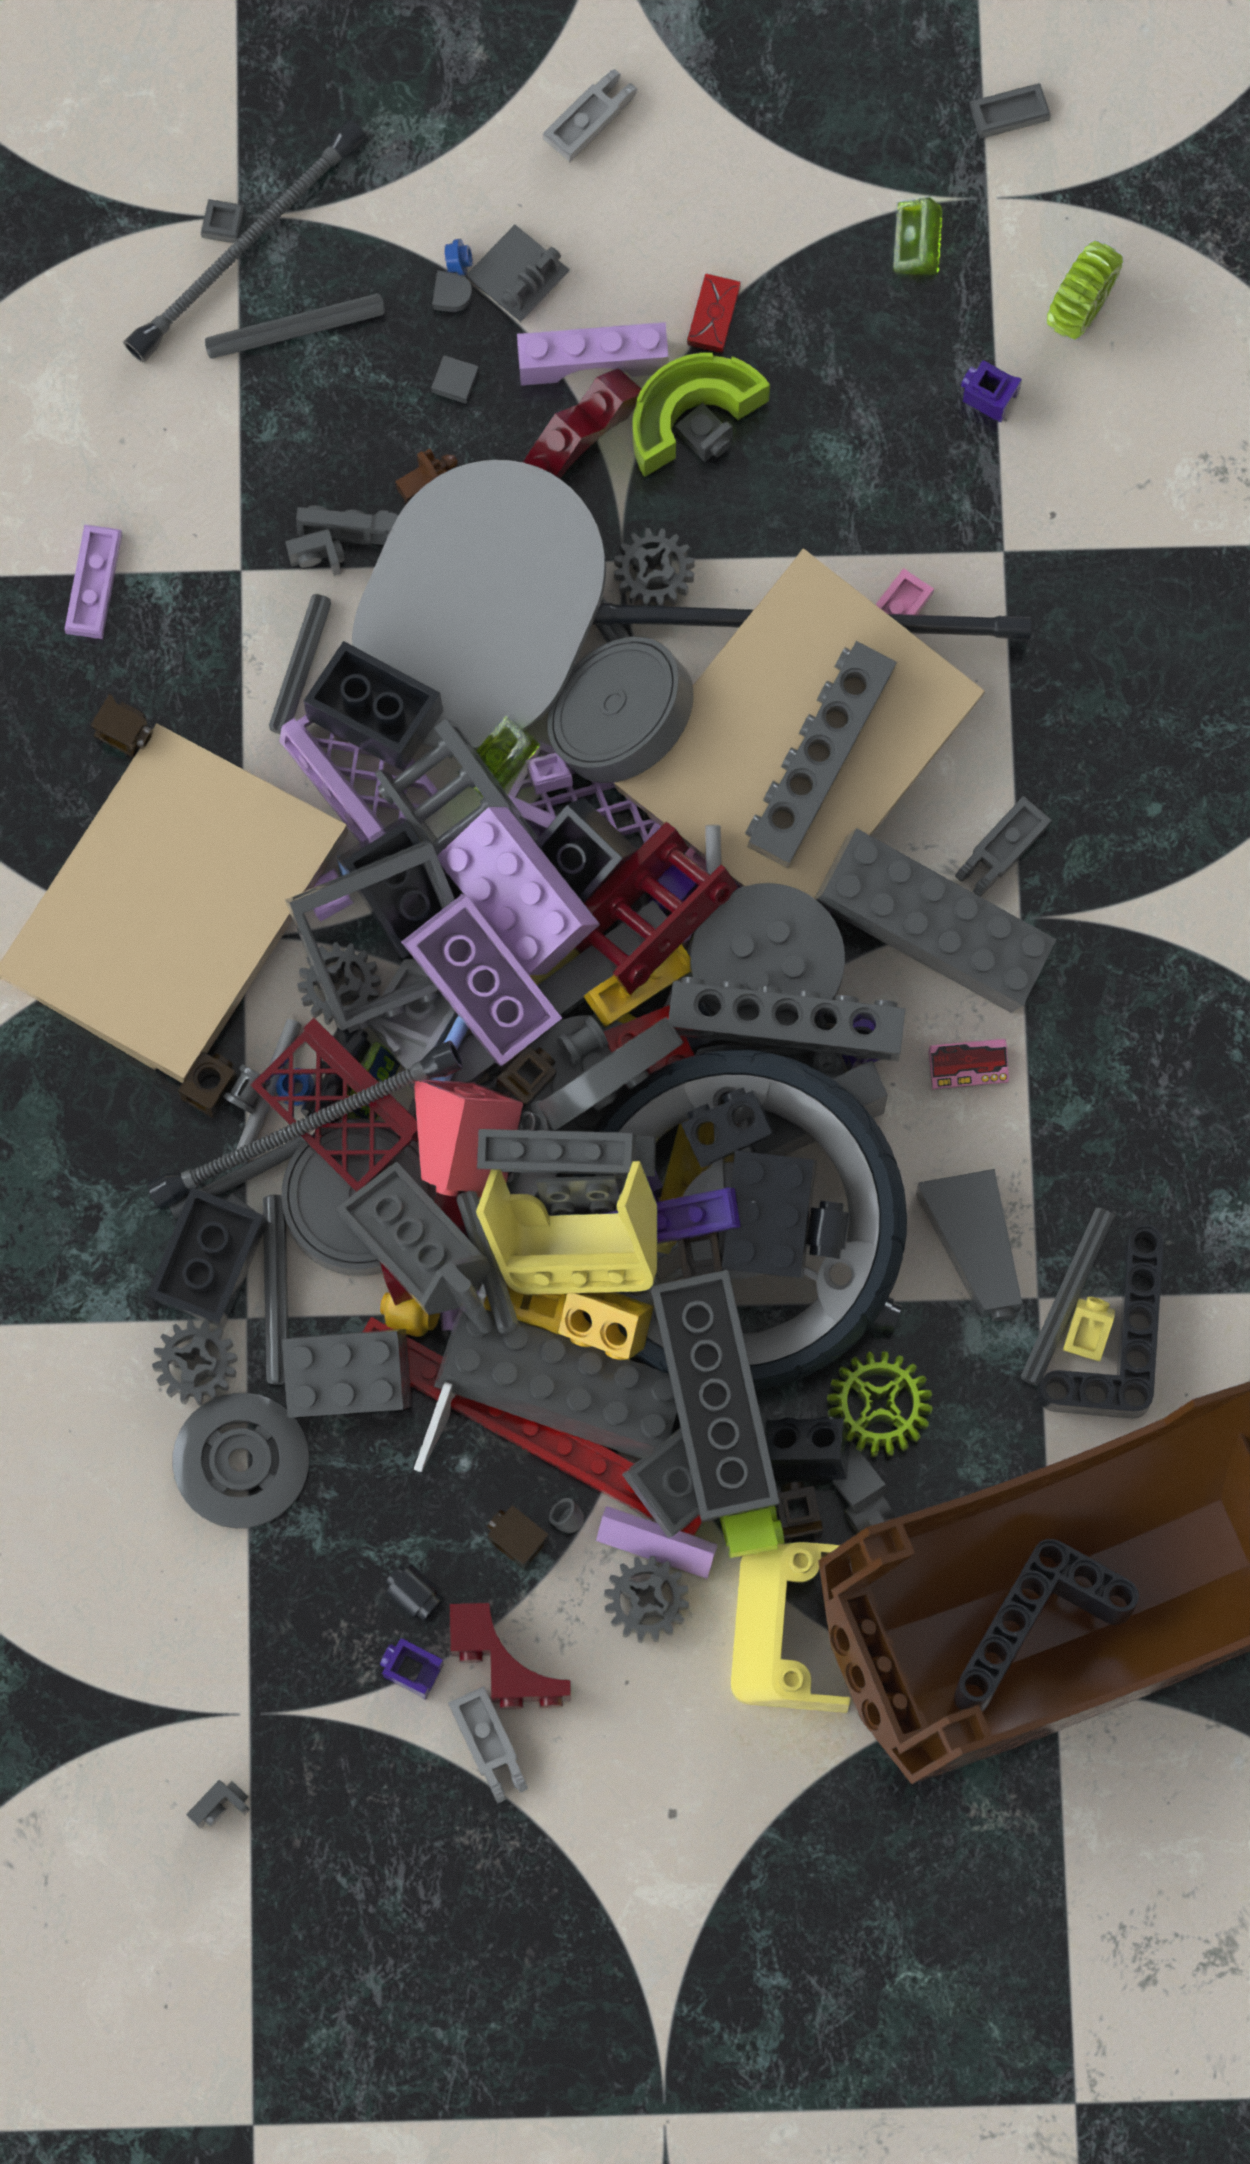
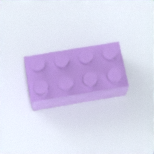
[437,807,600,975]
[402,894,562,1066]

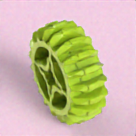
[1047,241,1123,340]
[827,1352,933,1457]

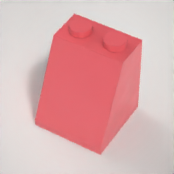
[414,1080,523,1197]

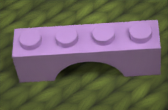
[517,322,669,386]

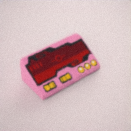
[928,1039,1009,1090]

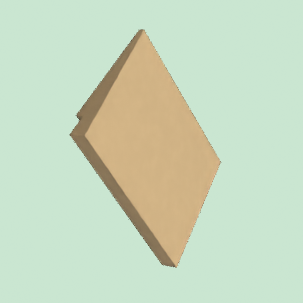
[614,548,985,898]
[0,724,348,1083]

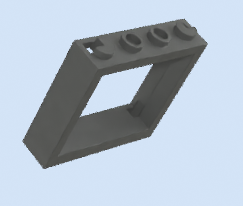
[285,840,455,1033]

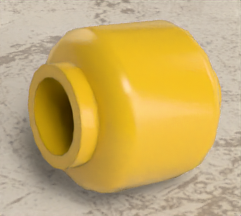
[380,1292,440,1337]

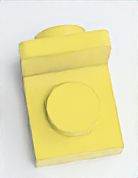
[1063,1297,1115,1362]

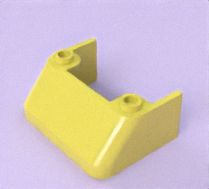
[476,1161,657,1294]
[731,1542,850,1713]

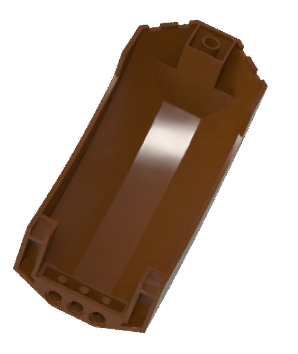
[818,1381,1250,1784]

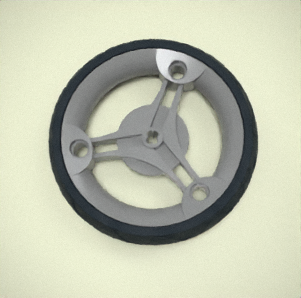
[573,1050,907,1390]

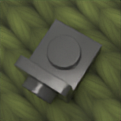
[675,403,733,462]
[285,529,345,576]
[186,1780,250,1829]

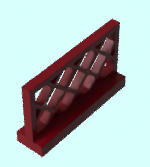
[250,1018,418,1192]

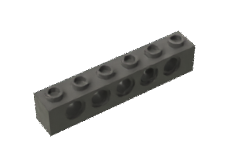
[745,641,897,868]
[668,977,906,1062]

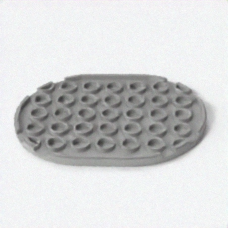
[352,460,606,749]

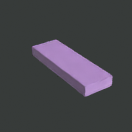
[65,524,122,639]
[596,1506,718,1579]

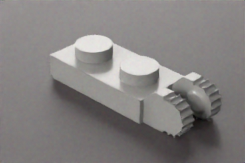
[543,69,638,162]
[448,1686,528,1803]

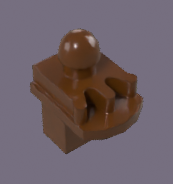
[396,449,458,503]

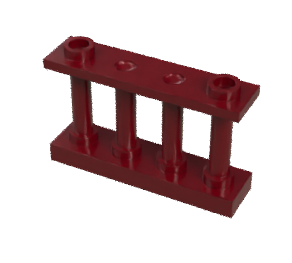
[574,821,738,995]

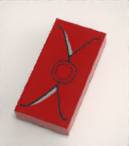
[687,273,741,353]

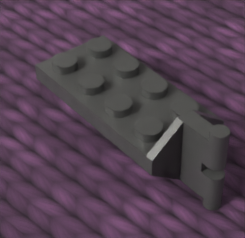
[335,1161,494,1333]

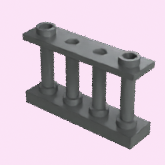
[375,718,538,895]
[477,1129,656,1176]

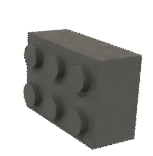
[282,1329,412,1418]

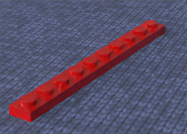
[362,1317,703,1536]

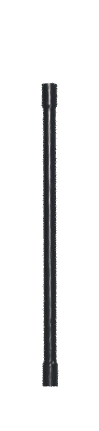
[592,602,1031,639]

